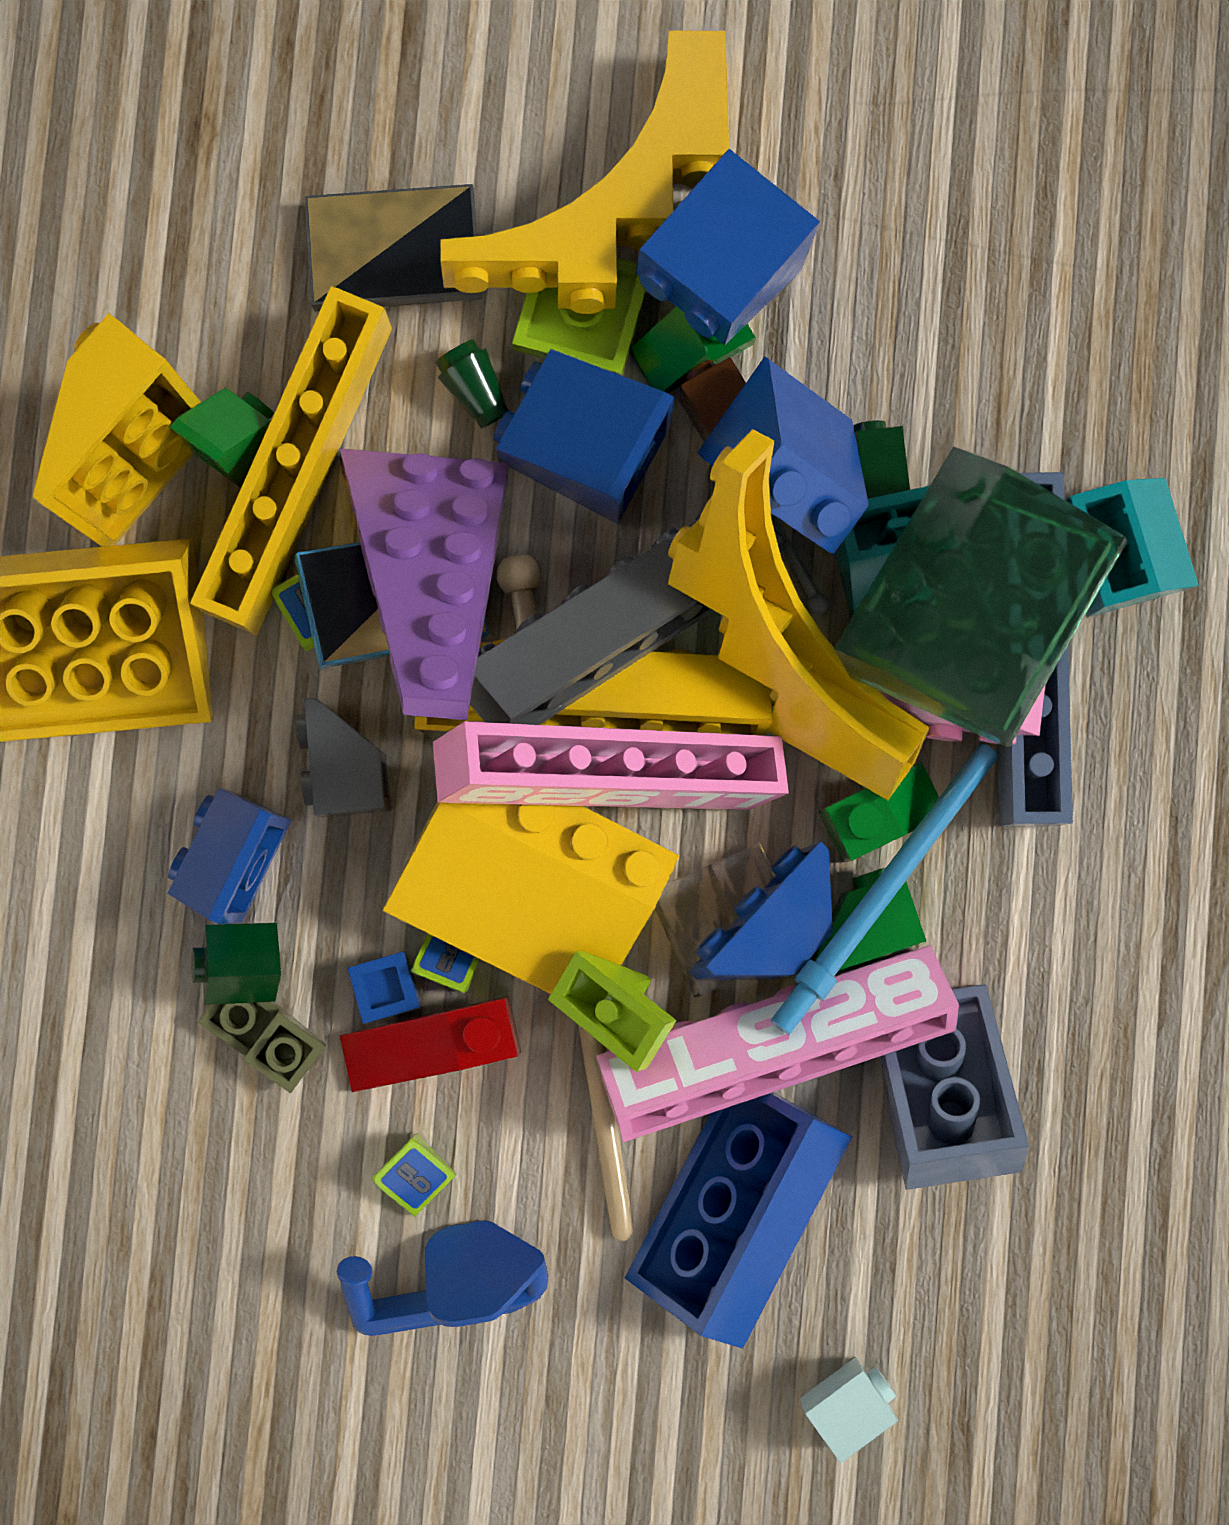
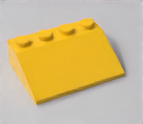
[32,313,201,547]
[0,538,213,742]
[382,801,680,994]

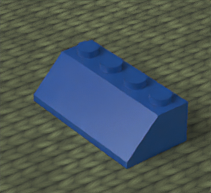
[624,1092,852,1349]

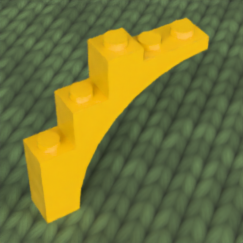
[441,30,729,314]
[668,429,930,800]

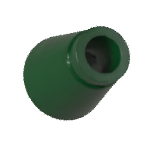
[435,339,509,429]

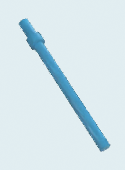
[770,743,999,1035]

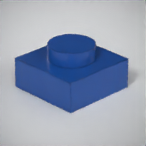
[348,951,421,1024]

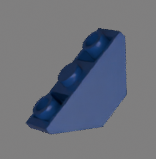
[688,841,833,980]

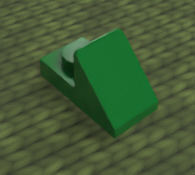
[630,307,756,394]

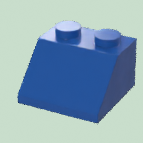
[167,787,292,924]

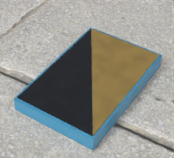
[294,542,490,669]

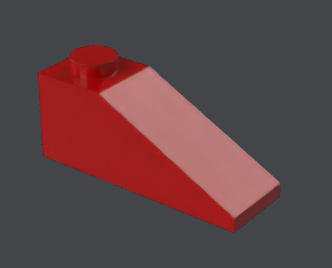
[339,995,521,1092]

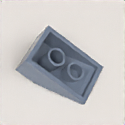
[880,984,1029,1190]

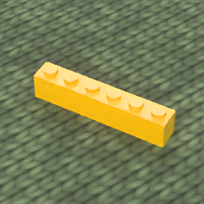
[190,286,392,636]
[414,639,773,736]

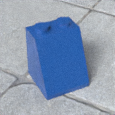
[636,149,820,345]
[493,349,674,524]
[697,356,869,555]

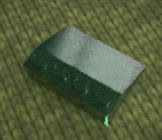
[834,446,1127,748]

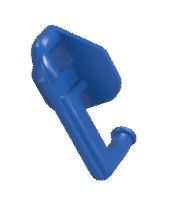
[336,1220,549,1336]

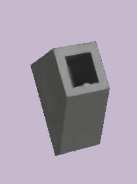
[296,698,391,818]

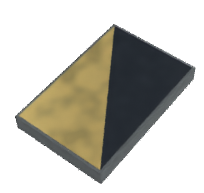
[305,184,482,312]

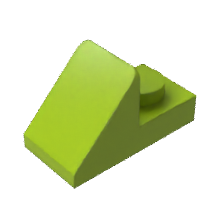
[548,950,677,1072]

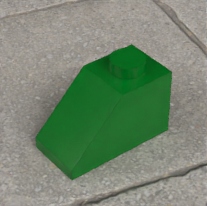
[170,387,274,488]
[818,762,939,863]
[809,867,926,970]

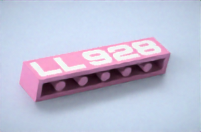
[433,721,789,810]
[596,945,959,1142]

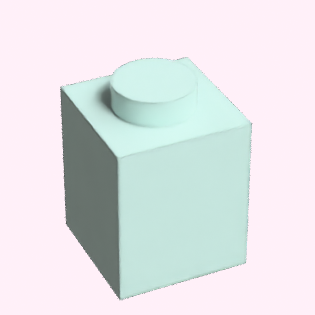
[799,1357,899,1464]

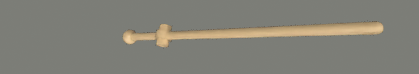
[497,555,633,1241]

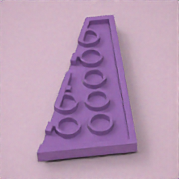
[340,448,508,720]

